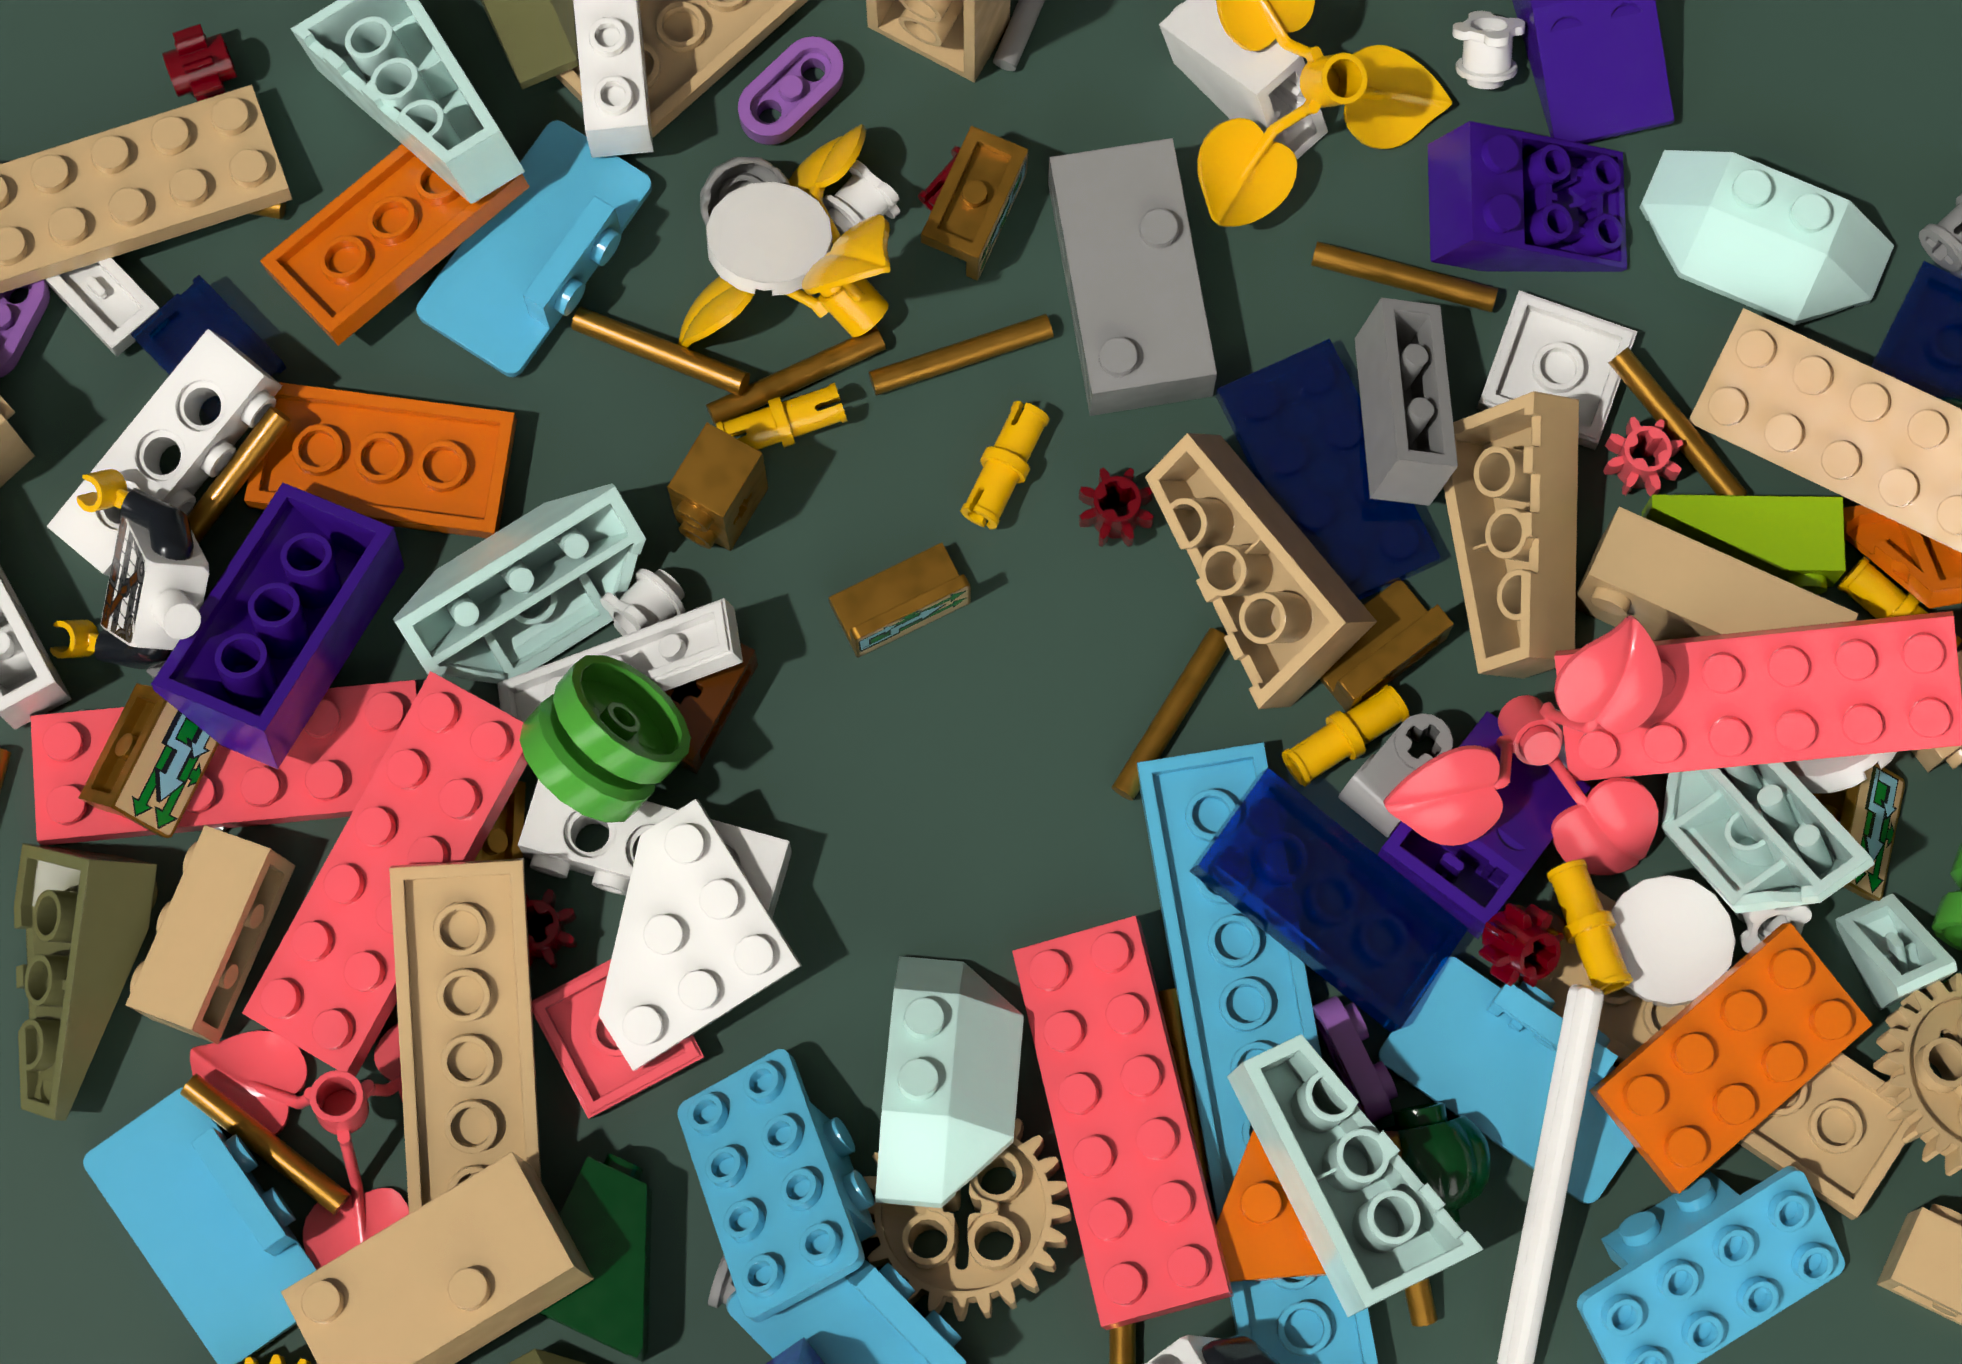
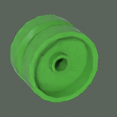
[519,655,691,823]

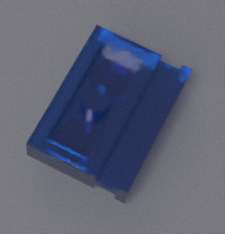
[131,275,286,422]

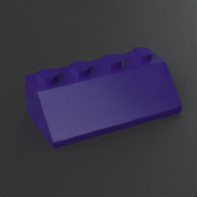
[151,482,405,769]

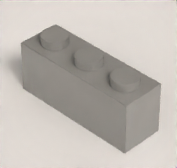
[1354,297,1458,506]

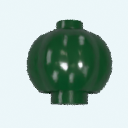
[1379,1102,1491,1222]

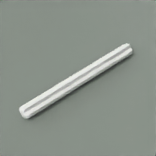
[1497,984,1604,1364]

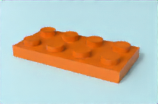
[260,144,530,346]
[244,382,517,538]
[1589,923,1873,1194]

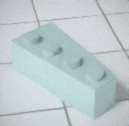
[291,0,525,204]
[1227,1034,1484,1317]

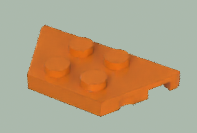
[1843,505,1962,609]
[1216,1129,1327,1282]

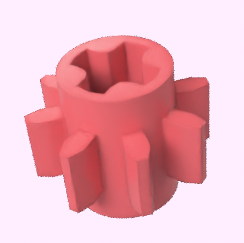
[1603,417,1683,497]

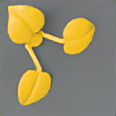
[1197,0,1452,227]
[678,124,891,349]

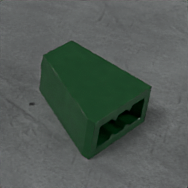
[538,1153,652,1362]

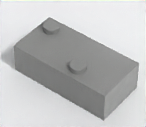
[1048,138,1217,416]

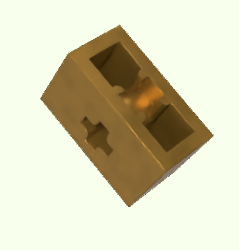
[667,422,769,551]

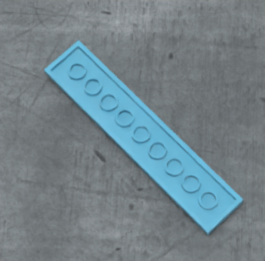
[1137,742,1378,1364]

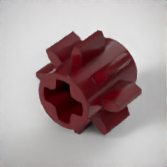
[162,24,237,102]
[1079,467,1154,547]
[526,889,577,969]
[1478,903,1564,987]

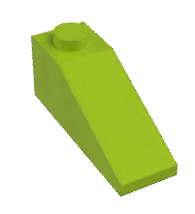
[1642,495,1846,595]

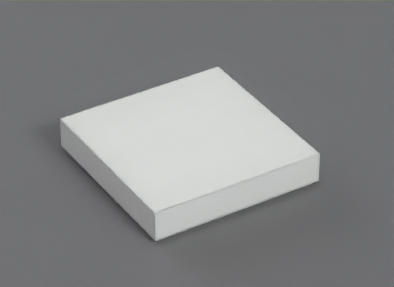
[1477,290,1637,450]

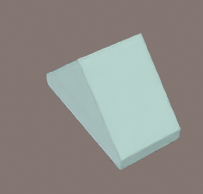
[1835,893,1958,1011]

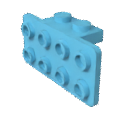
[416,120,652,377]
[1378,957,1634,1204]
[677,1049,877,1322]
[83,1087,317,1364]
[1577,1166,1845,1364]
[726,1259,967,1364]

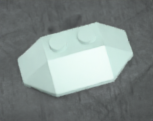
[1639,150,1894,325]
[393,483,646,684]
[1661,762,1875,914]
[875,956,1024,1208]

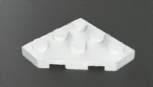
[599,799,802,1071]

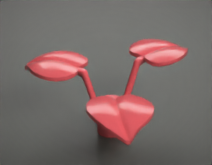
[1383,615,1663,876]
[190,1023,409,1270]

